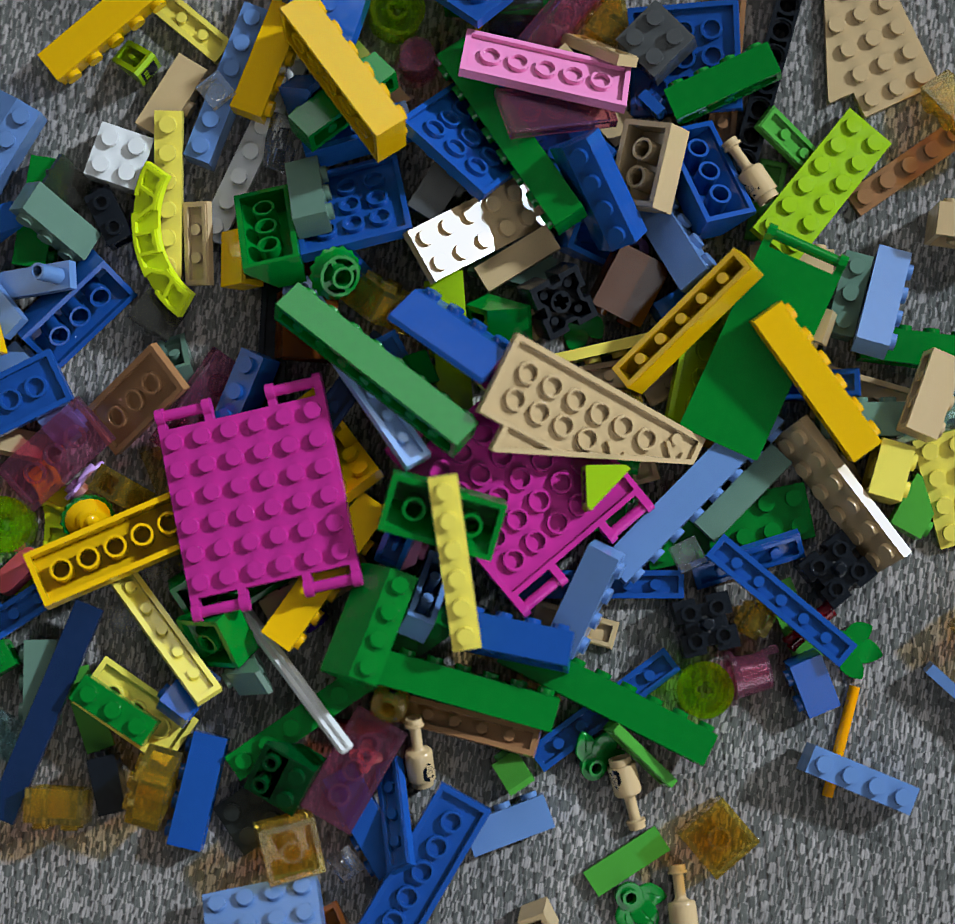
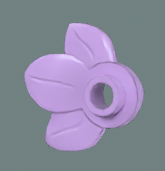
[64,461,104,501]

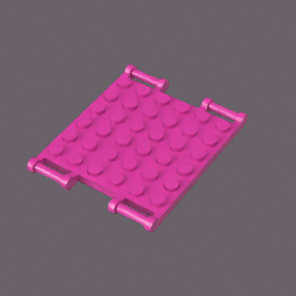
[154,372,364,623]
[384,379,655,618]

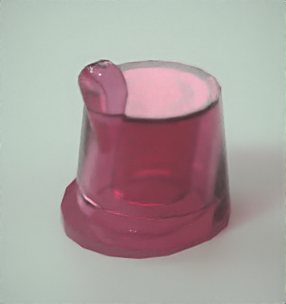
[394,36,439,89]
[724,645,779,700]

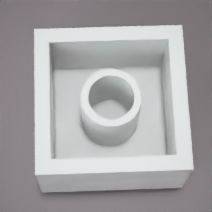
[83,121,154,196]

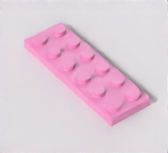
[458,28,632,114]

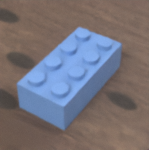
[202,871,326,924]

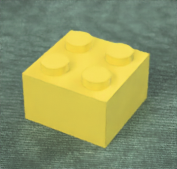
[861,437,918,505]

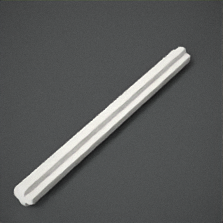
[242,609,353,755]

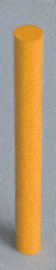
[822,685,860,798]

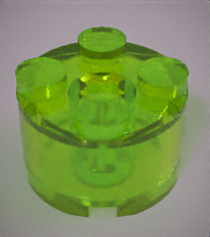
[368,0,426,44]
[0,496,38,554]
[674,661,734,719]

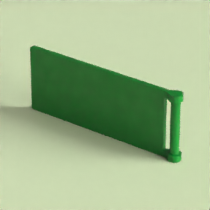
[680,222,850,460]

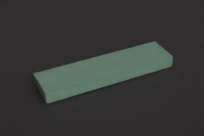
[693,444,793,544]

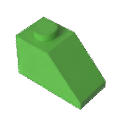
[888,473,934,540]
[492,750,535,796]

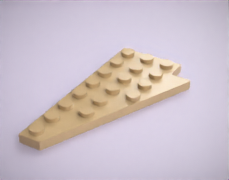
[823,0,940,119]
[475,333,706,465]

